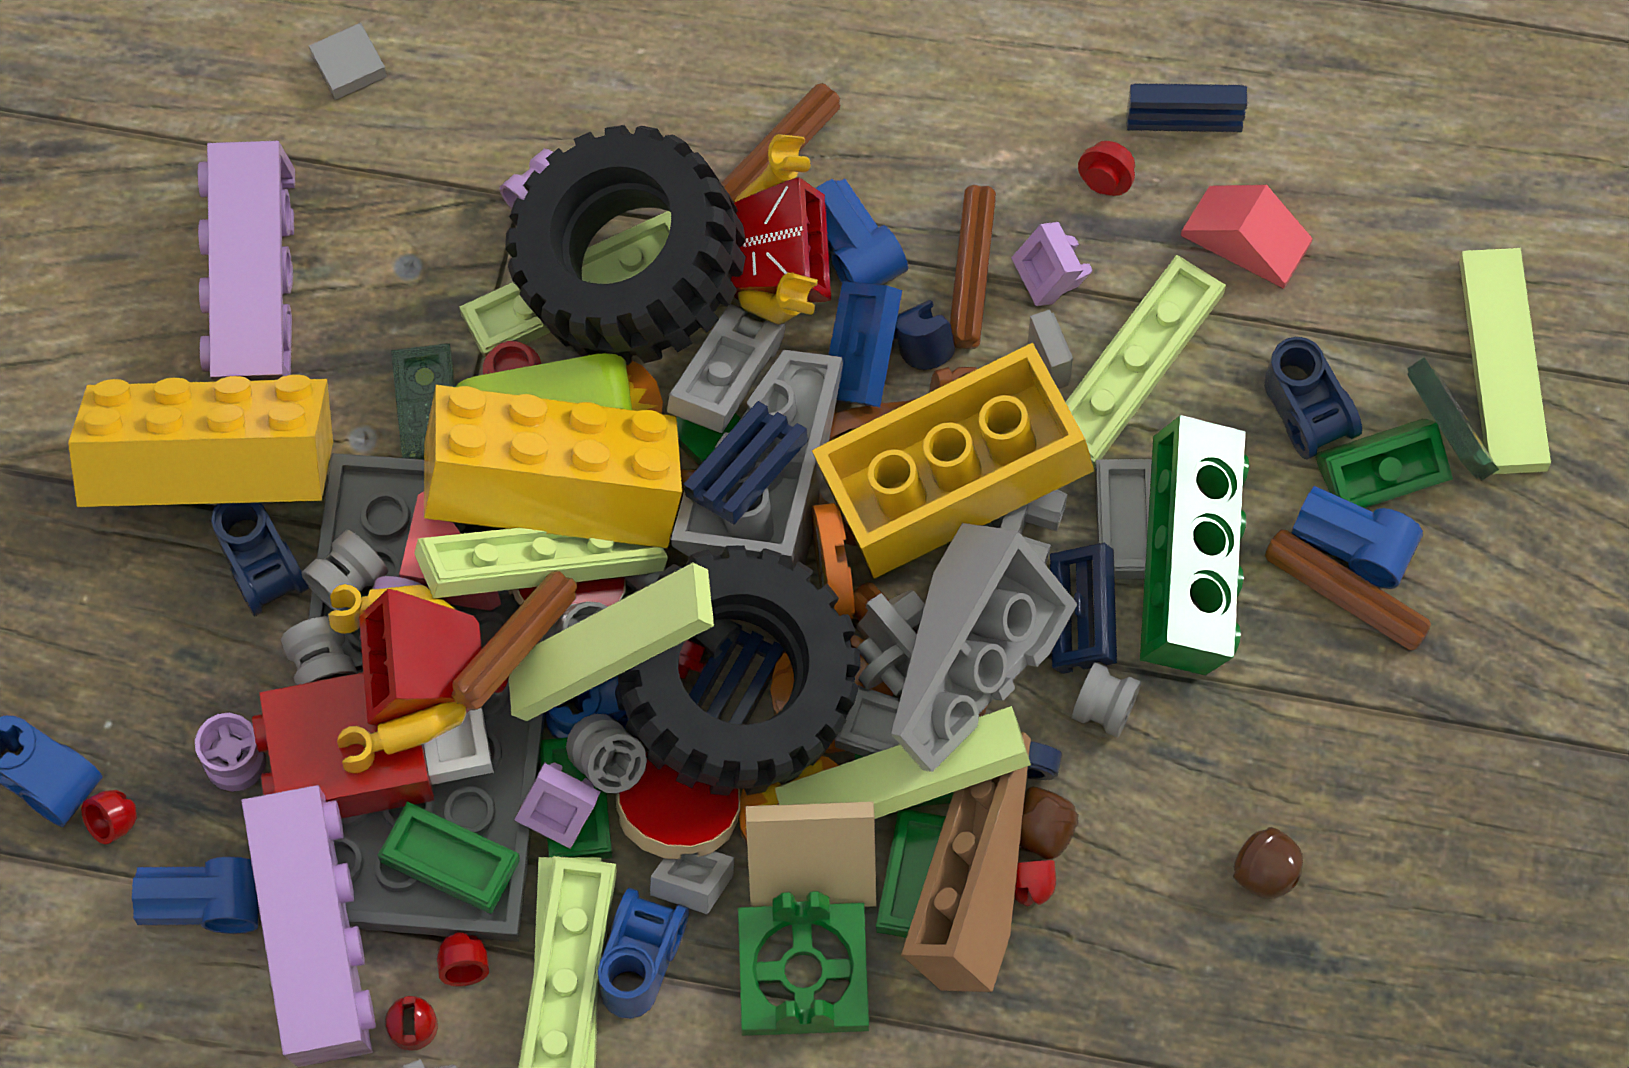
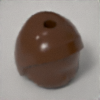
[1020,786,1079,860]
[1233,827,1303,899]

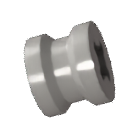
[1072,662,1141,738]

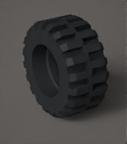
[505,125,746,365]
[615,545,861,796]

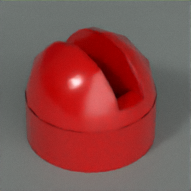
[81,790,137,844]
[1014,860,1056,906]
[437,932,489,986]
[385,996,438,1051]

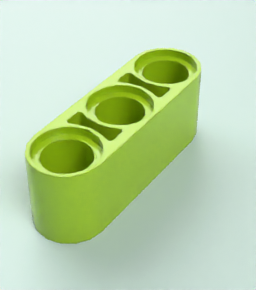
[456,353,632,410]

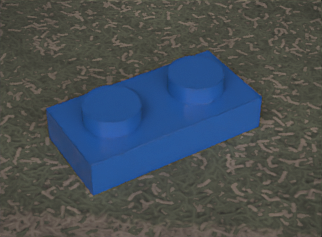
[828,281,902,408]

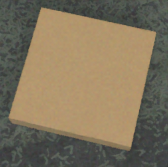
[746,801,876,907]

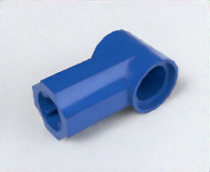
[816,179,908,285]
[1292,486,1423,589]
[132,857,259,934]

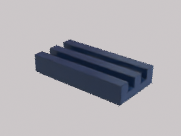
[1127,83,1248,132]
[683,401,808,525]
[1050,542,1117,674]
[689,622,785,724]

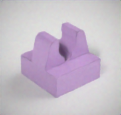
[1011,222,1092,306]
[515,763,601,848]

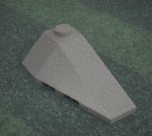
[671,350,843,570]
[891,523,1077,772]

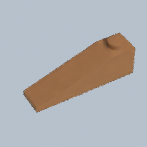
[901,732,1031,992]

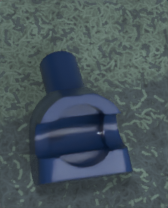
[893,300,955,370]

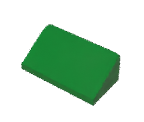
[1315,419,1453,508]

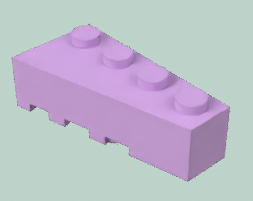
[198,141,295,382]
[242,785,375,1067]

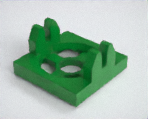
[738,891,869,1036]

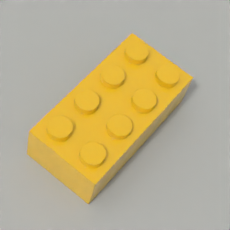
[812,342,1094,579]
[68,374,333,507]
[424,385,682,548]

